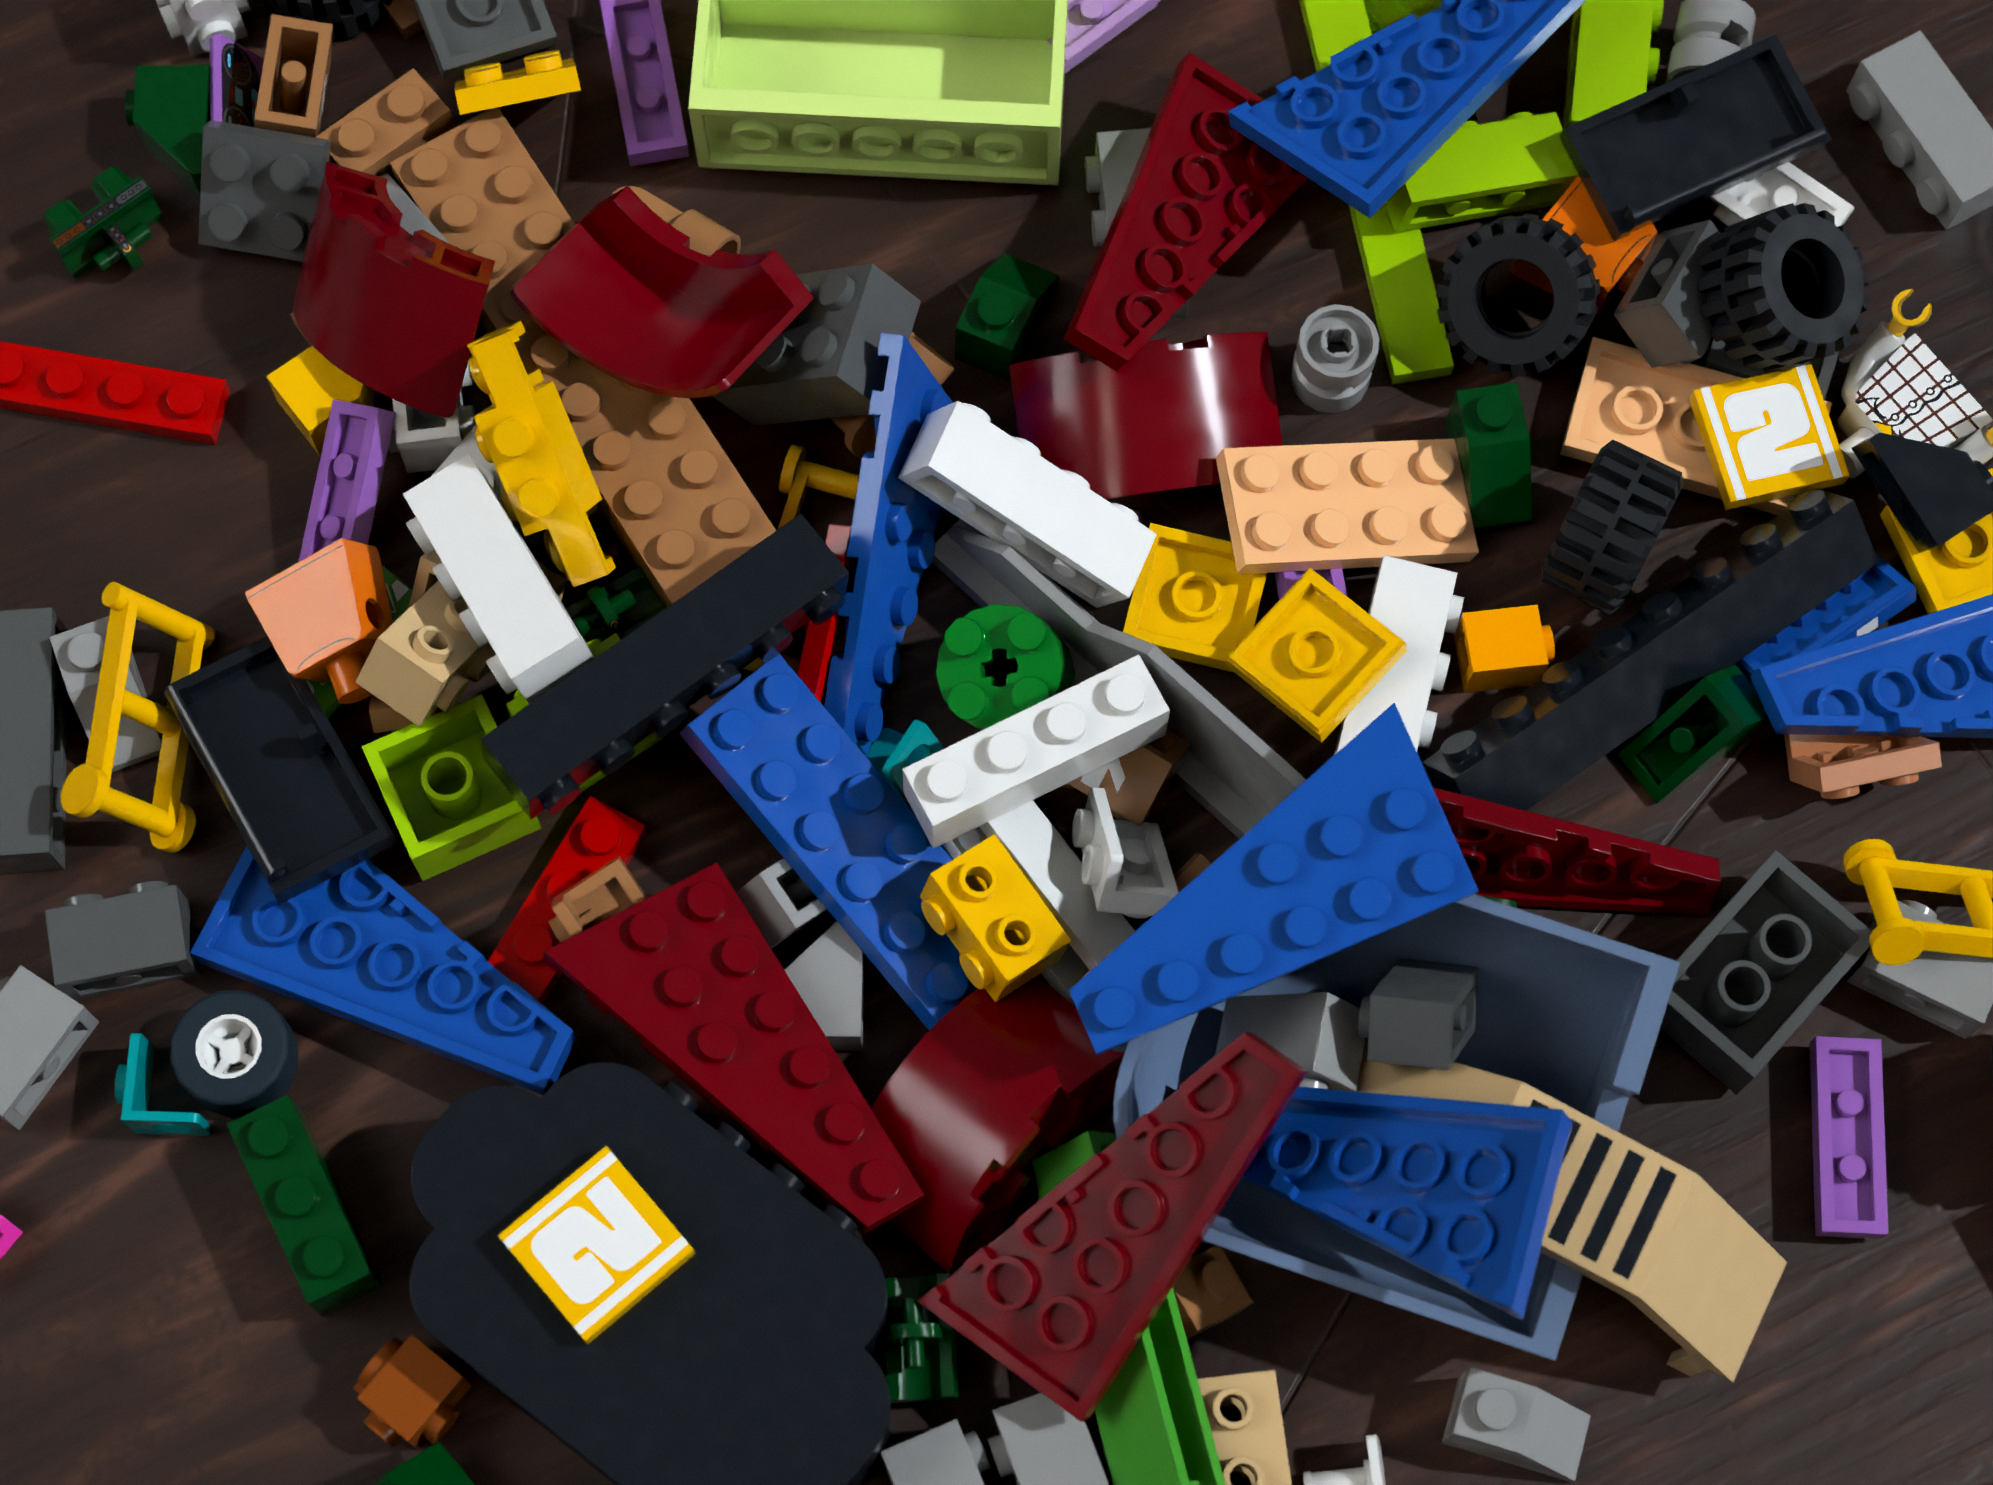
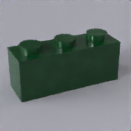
[226,1094,383,1317]

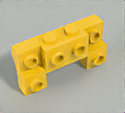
[467,321,619,587]

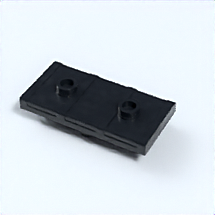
[1560,35,1832,241]
[161,636,396,903]

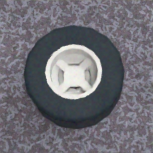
[171,990,299,1117]

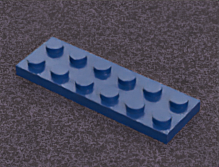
[679,654,978,1031]

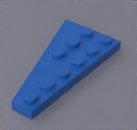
[1228,0,1586,218]
[824,333,953,757]
[1750,594,1993,738]
[1069,702,1479,1055]
[190,846,577,1095]
[1241,1087,1572,1320]

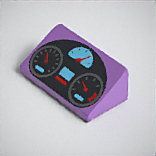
[210,33,264,127]

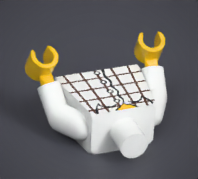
[1837,289,1993,479]

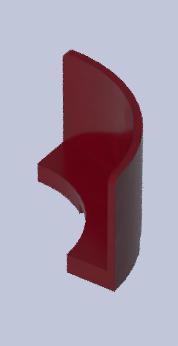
[293,162,495,418]
[510,186,814,398]
[1009,332,1283,500]
[871,976,1124,1273]

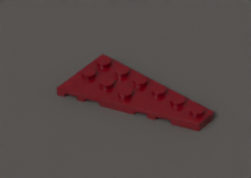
[1064,52,1308,371]
[1433,788,1721,916]
[542,863,925,1235]
[917,1032,1308,1422]

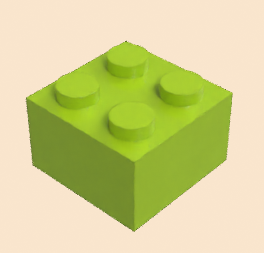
[361,694,542,881]

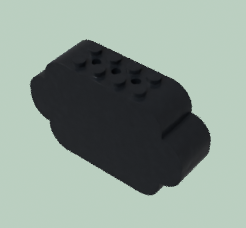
[410,1062,893,1485]

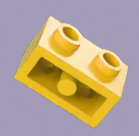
[920,834,1072,1002]

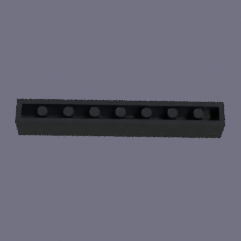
[1422,489,1879,811]

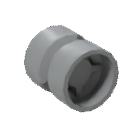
[1665,0,1756,83]
[1290,304,1379,413]

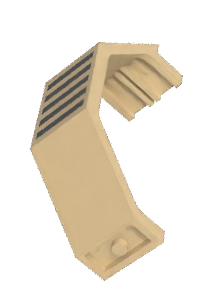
[1356,1038,1787,1382]

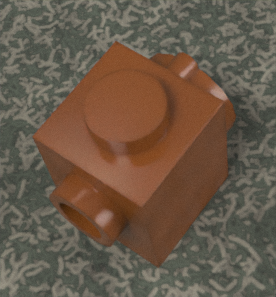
[353,1334,471,1450]

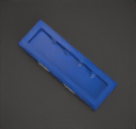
[1734,554,1916,686]

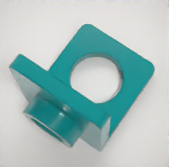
[867,720,945,807]
[115,1033,211,1136]

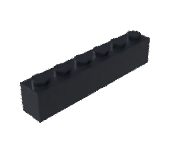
[480,514,849,819]

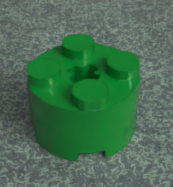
[936,604,1075,731]

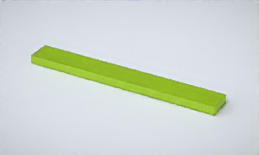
[1299,0,1454,385]

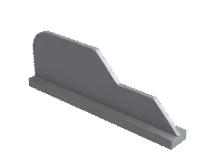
[932,519,1306,839]

